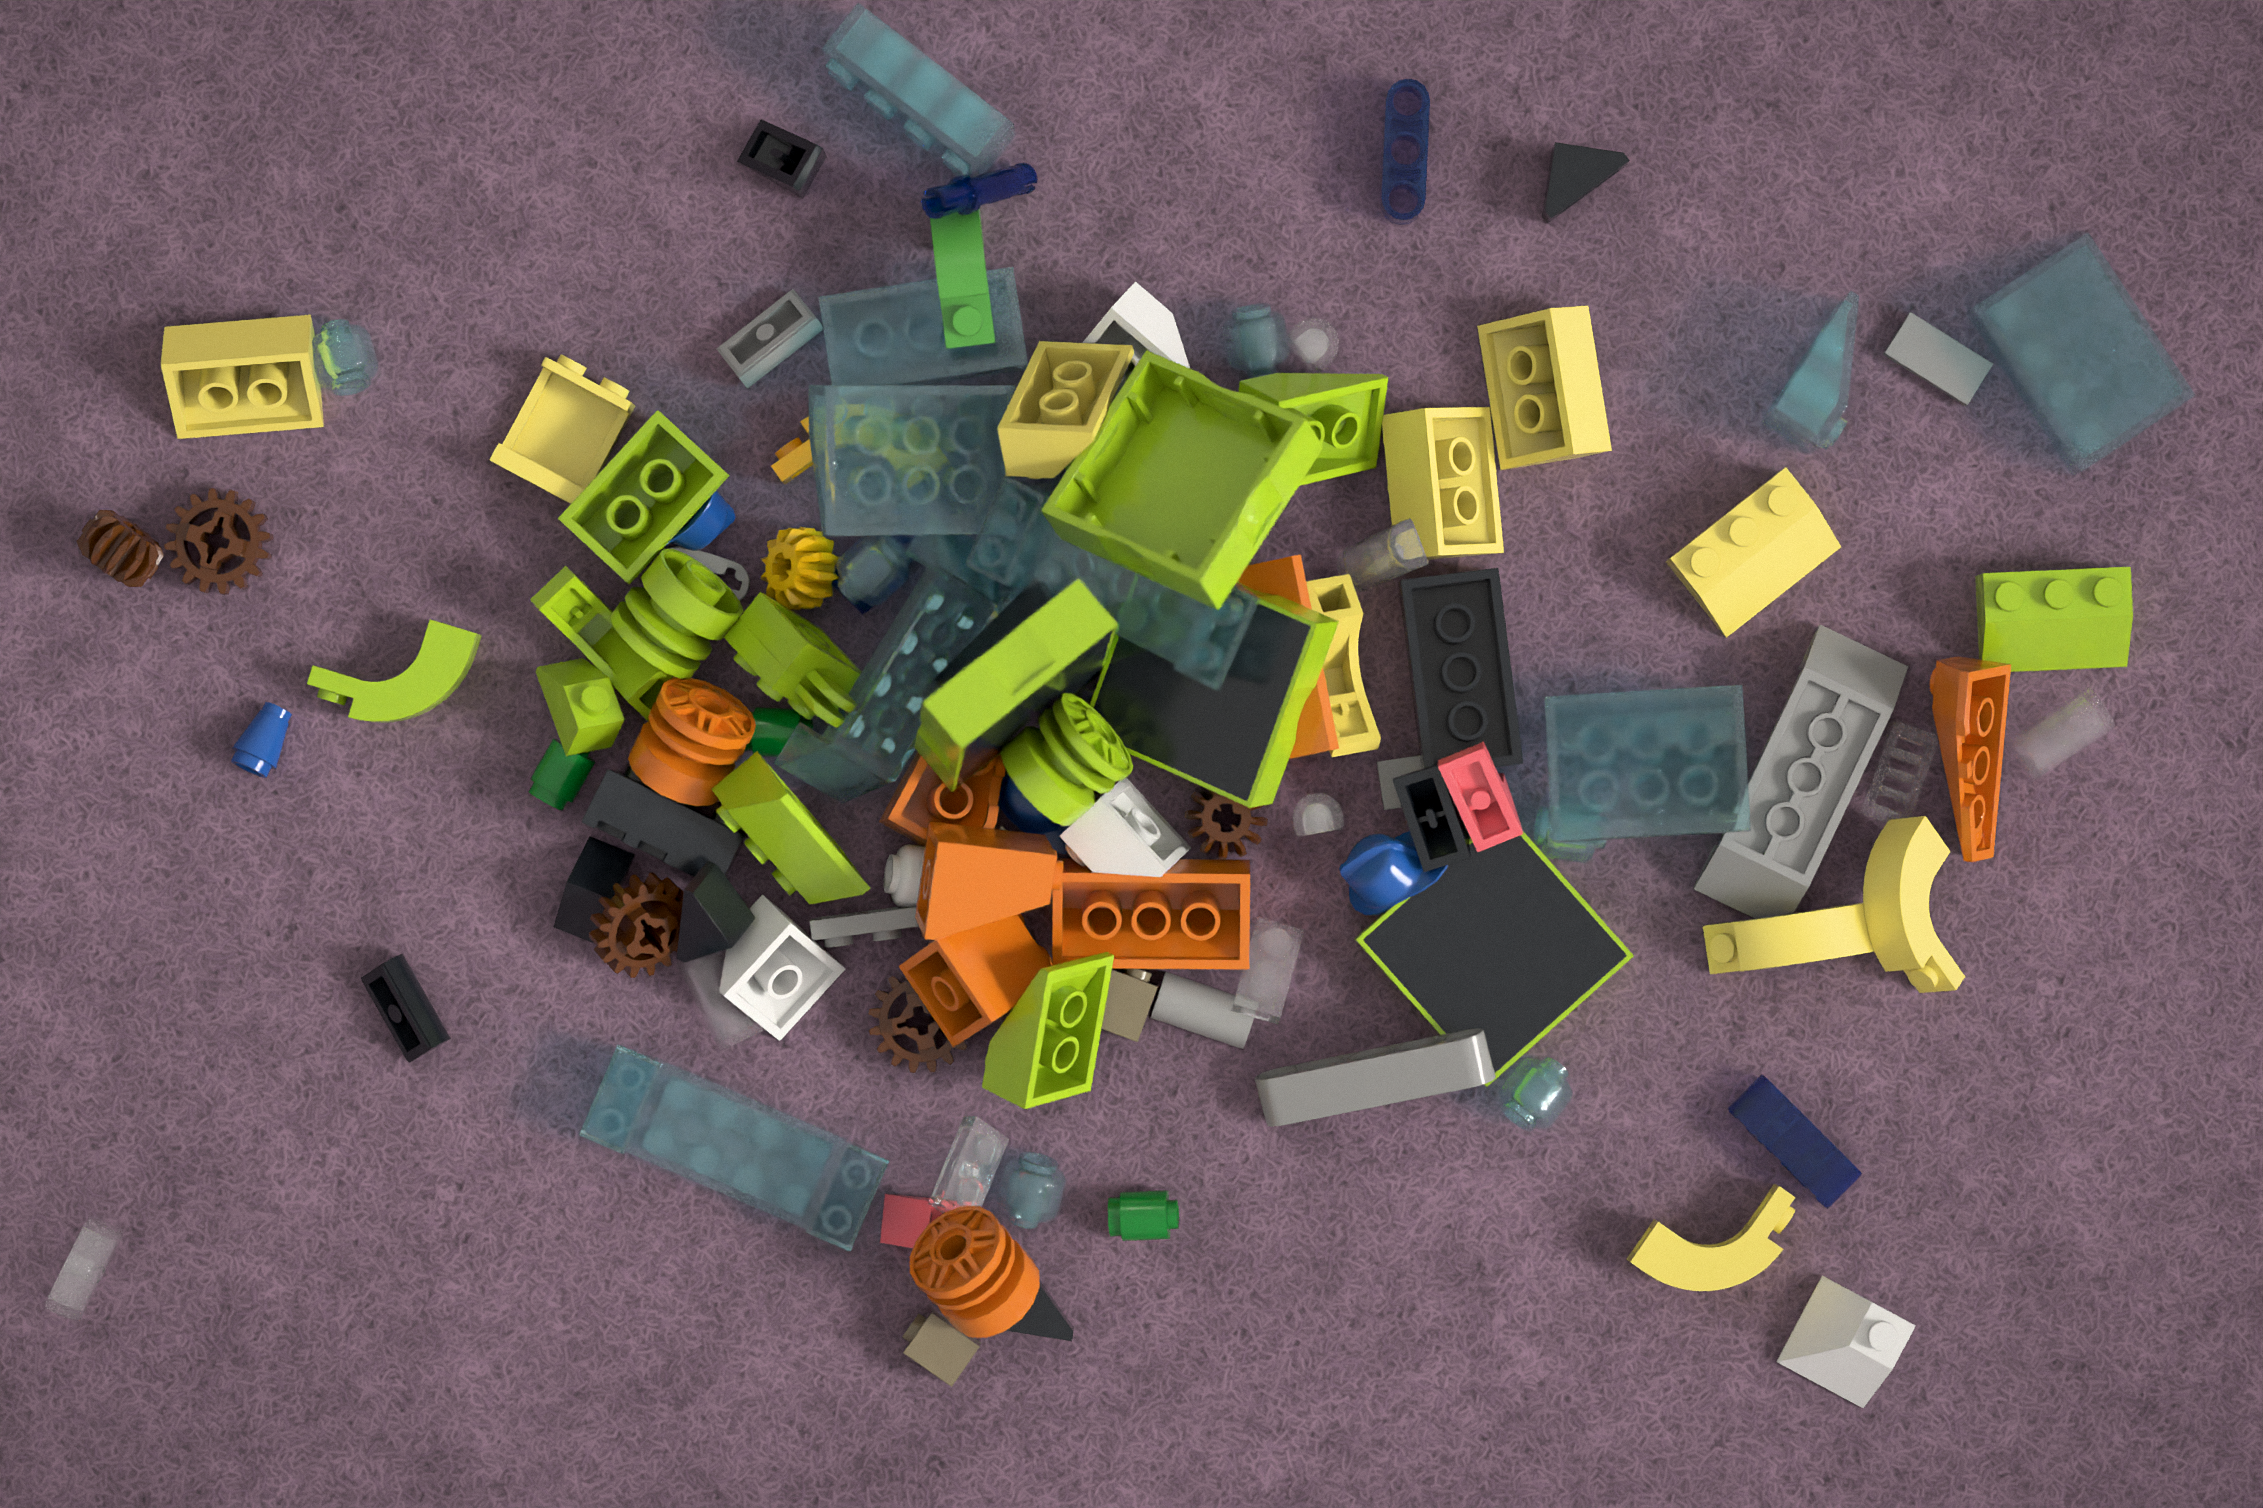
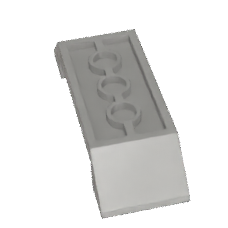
[1693,625,1908,919]

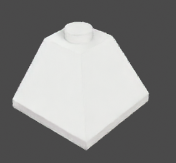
[1083,282,1190,405]
[1060,778,1191,877]
[719,895,845,1041]
[1776,1275,1915,1408]

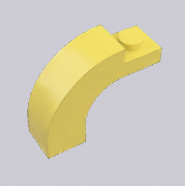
[1306,574,1381,757]
[1863,816,1965,993]
[1703,903,1874,974]
[1627,1184,1795,1291]

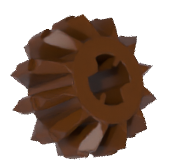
[76,510,164,587]
[1185,789,1268,860]

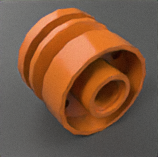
[628,678,756,806]
[910,1206,1040,1338]

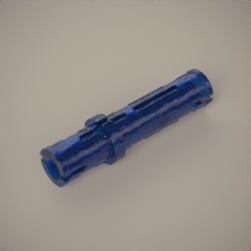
[921,163,1038,219]

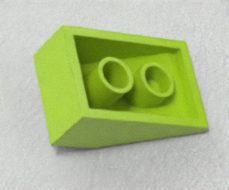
[1238,373,1388,486]
[982,952,1114,1109]

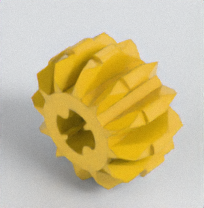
[760,527,840,610]

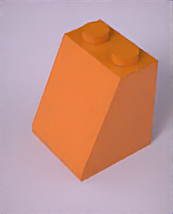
[915,821,1063,940]
[898,913,1052,1048]

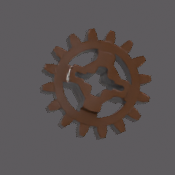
[164,488,274,595]
[589,872,684,978]
[868,975,968,1073]

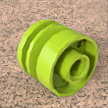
[610,548,743,679]
[1000,693,1133,826]

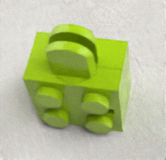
[724,592,869,728]

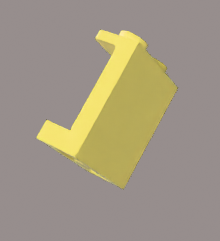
[490,355,635,504]

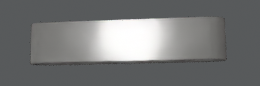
[1255,1028,1496,1127]

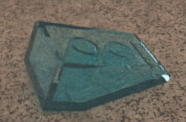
[1761,291,1859,454]

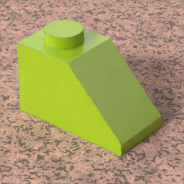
[535,658,625,756]

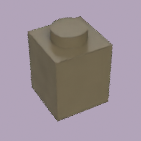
[1102,969,1158,1042]
[902,1309,981,1387]

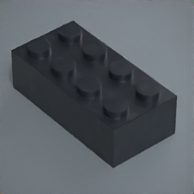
[1398,568,1523,769]

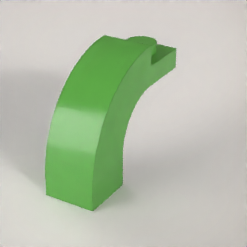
[929,197,996,349]

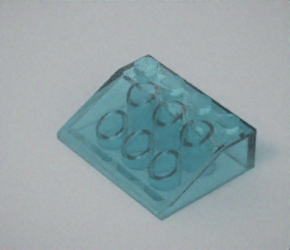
[1965,233,2195,476]
[809,384,1016,536]
[1545,685,1751,843]

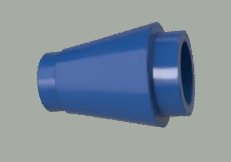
[231,702,292,778]

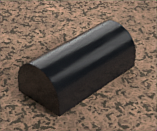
[361,953,451,1063]

